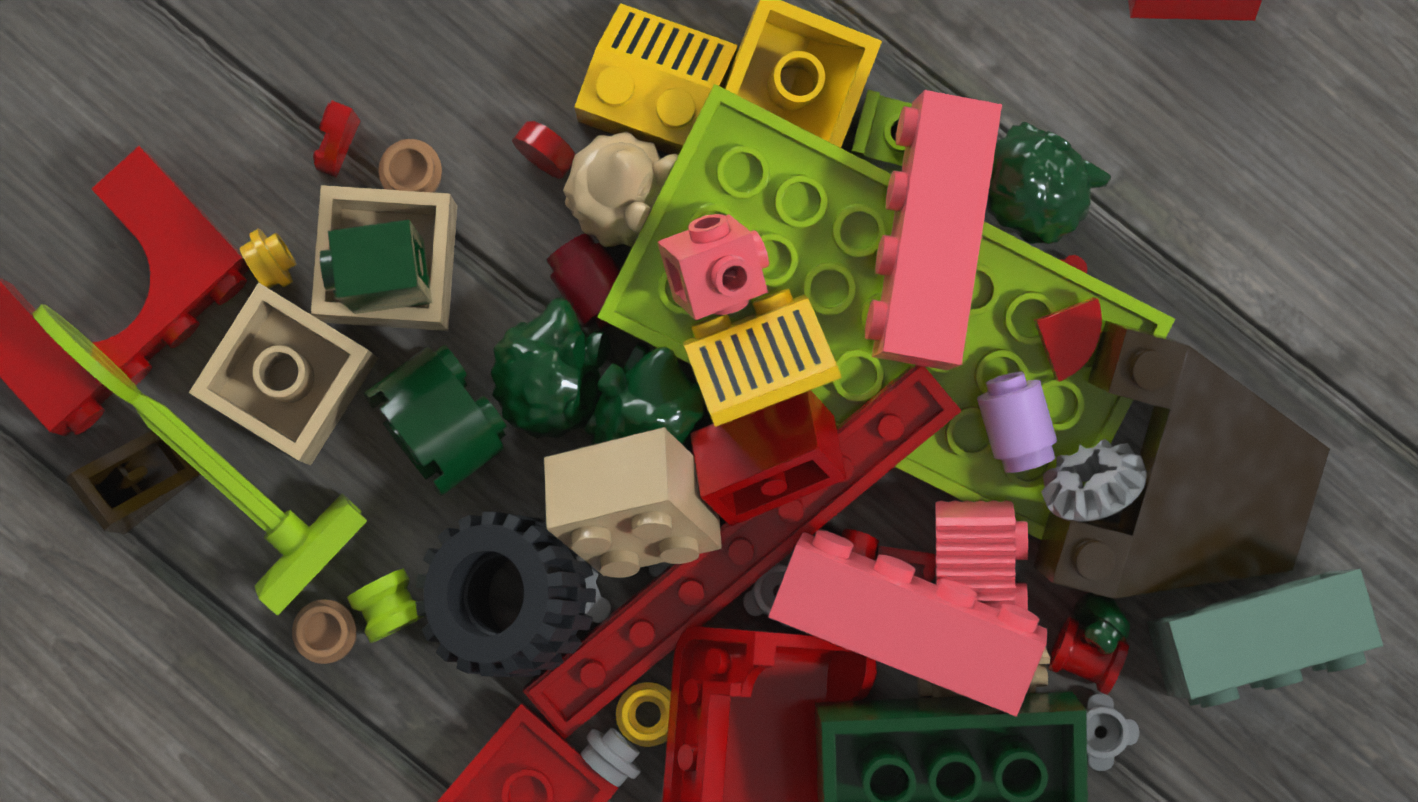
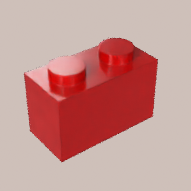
[690,390,847,526]

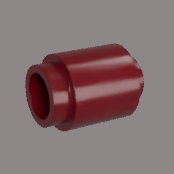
[546,233,621,331]

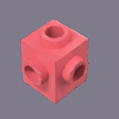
[657,214,769,320]

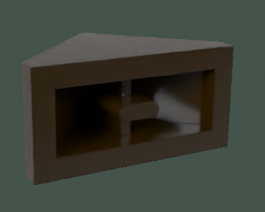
[65,430,201,534]

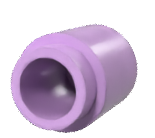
[977,371,1057,473]

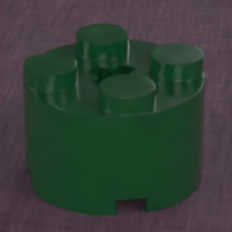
[364,345,507,496]

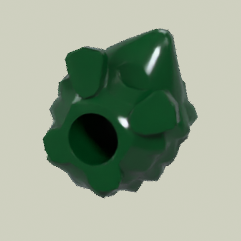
[986,122,1111,244]
[490,297,611,439]
[585,343,708,452]

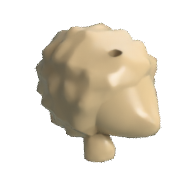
[563,131,678,247]

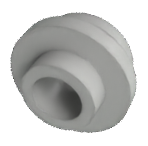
[581,728,641,787]

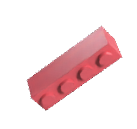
[865,90,1002,370]
[768,530,1047,717]

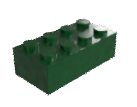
[815,691,1088,802]

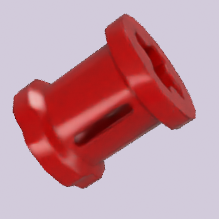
[1047,617,1129,695]

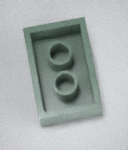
[1147,569,1383,708]

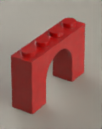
[0,146,250,437]

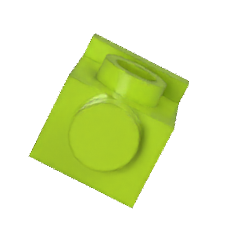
[851,89,912,173]

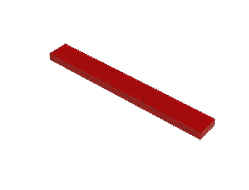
[523,364,961,739]

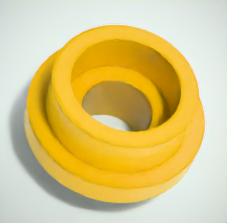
[240,228,297,289]
[616,682,671,747]

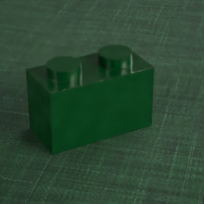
[320,220,432,314]

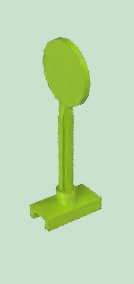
[33,304,367,616]

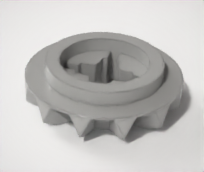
[1041,439,1147,521]

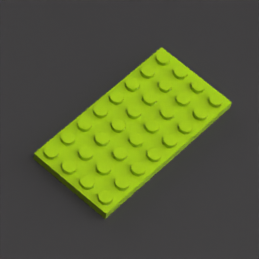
[598,84,1175,540]

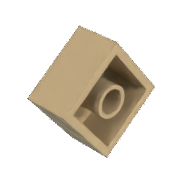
[311,185,458,331]
[189,282,378,466]
[544,427,722,578]

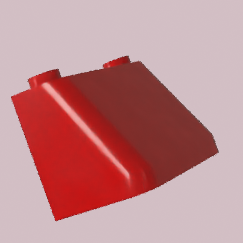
[662,626,877,802]

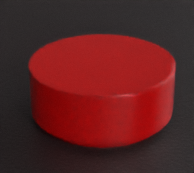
[512,121,575,179]

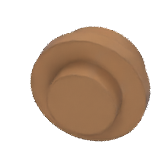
[378,139,442,193]
[292,600,357,664]

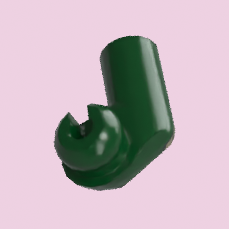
[1074,592,1130,654]

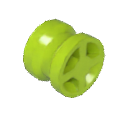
[347,568,424,643]

